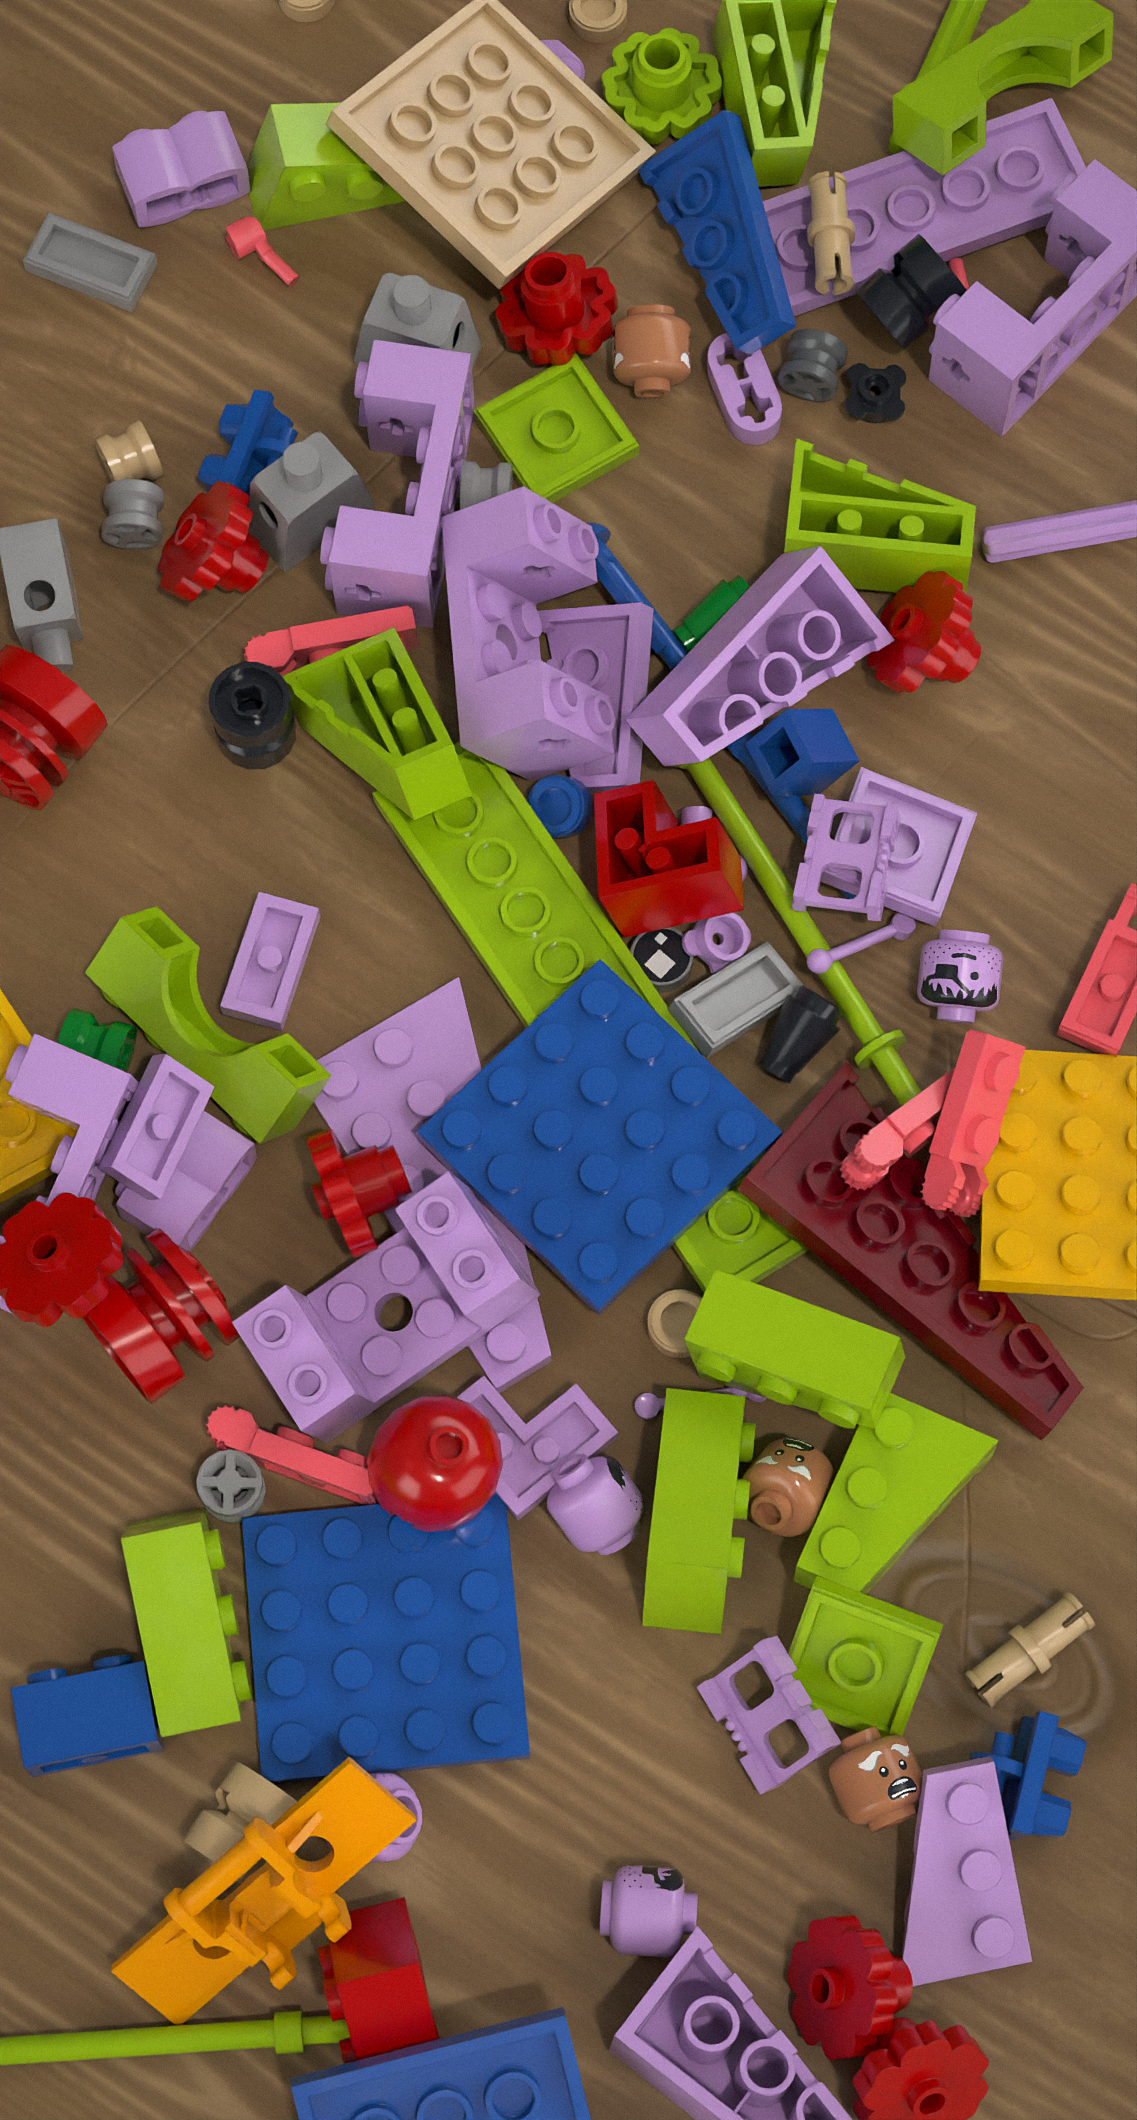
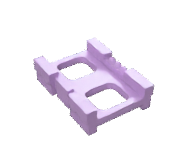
[792,794,901,922]
[697,1636,841,1795]

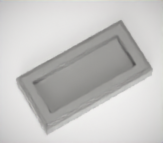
[23,213,158,312]
[668,941,803,1058]

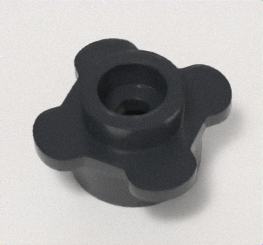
[845,363,906,424]

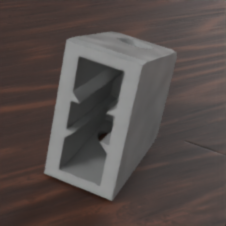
[354,273,482,370]
[248,431,375,573]
[0,518,84,673]

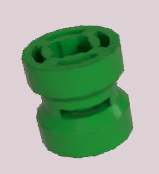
[57,1008,137,1073]

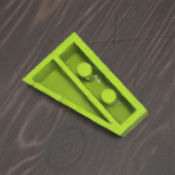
[282,627,472,820]
[793,1393,999,1594]
[121,1508,253,1737]

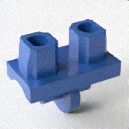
[198,390,298,507]
[969,1711,1087,1840]

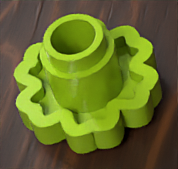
[602,28,722,145]

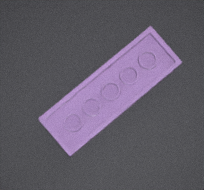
[763,98,1086,316]

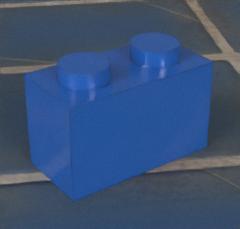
[11,1655,164,1777]

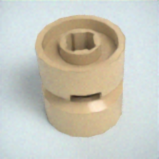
[181,1762,297,1885]

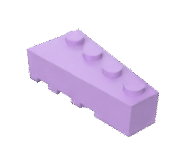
[626,546,894,766]
[609,1926,852,2120]

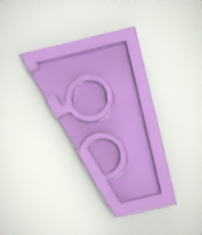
[538,602,654,793]
[901,1756,1032,1986]

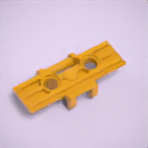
[111,1757,417,2025]

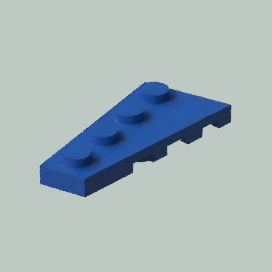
[638,110,797,354]

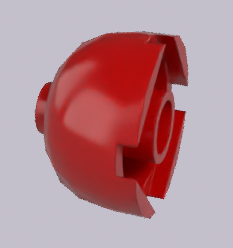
[367,1395,503,1532]

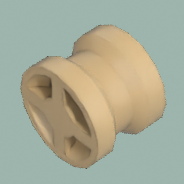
[95,420,164,482]

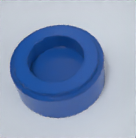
[527,775,593,838]

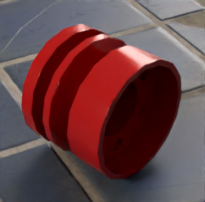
[0,644,108,811]
[82,1228,240,1404]

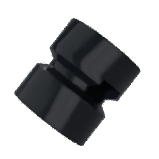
[854,234,967,350]
[209,662,296,770]

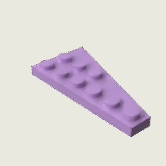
[313,977,552,1393]

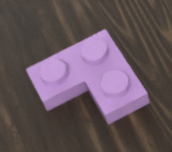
[457,1376,619,1521]

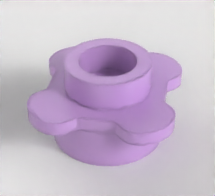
[682,913,751,975]

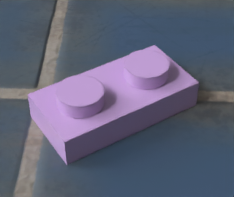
[220,892,321,1031]
[98,1054,215,1200]

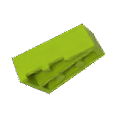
[711,0,837,187]
[246,103,406,231]
[784,438,976,593]
[684,1268,905,1429]
[642,1388,756,1635]

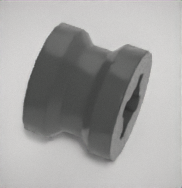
[778,329,848,402]

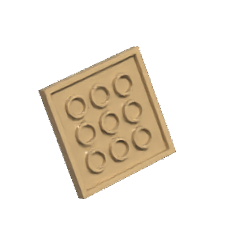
[326,0,656,290]

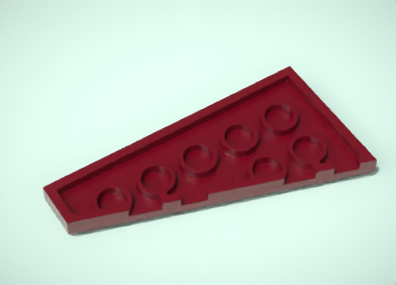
[737,1061,1084,1441]

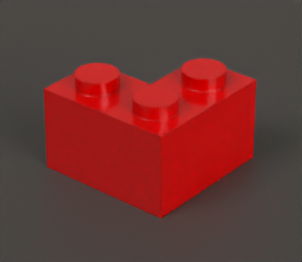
[594,780,744,938]
[318,1897,440,2064]

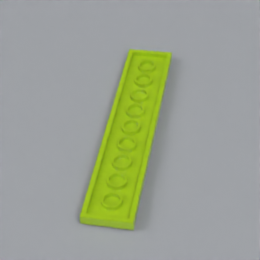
[372,741,810,1293]

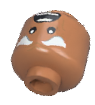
[612,304,691,398]
[742,1438,836,1537]
[828,1726,923,1834]

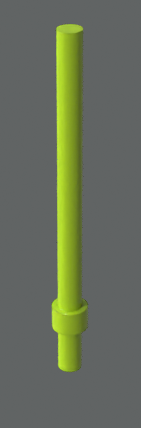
[0,2010,350,2065]

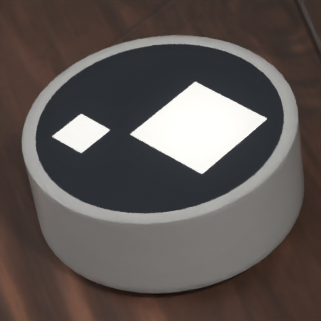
[630,927,693,992]

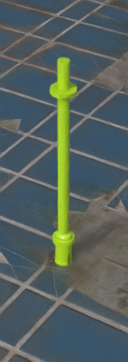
[672,758,922,1106]

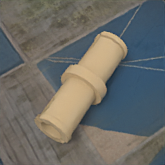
[807,171,855,295]
[964,1591,1095,1708]

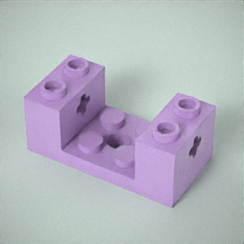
[928,159,1137,437]
[320,340,475,628]
[441,486,615,781]
[0,1034,139,1314]
[232,1171,541,1443]

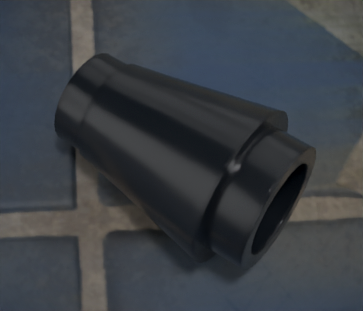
[758,985,844,1084]

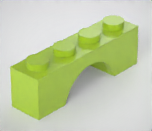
[893,0,1114,175]
[85,906,332,1144]

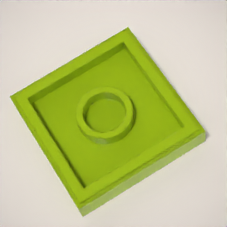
[473,353,639,503]
[788,1576,944,1738]

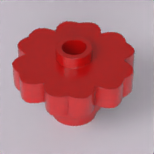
[495,252,618,365]
[157,481,269,602]
[867,571,981,693]
[306,1128,413,1258]
[0,1192,124,1327]
[787,1915,913,2060]
[852,2017,989,2120]

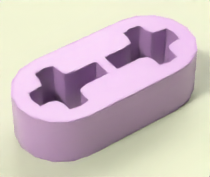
[707,333,782,445]

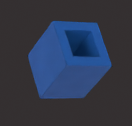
[745,709,860,797]

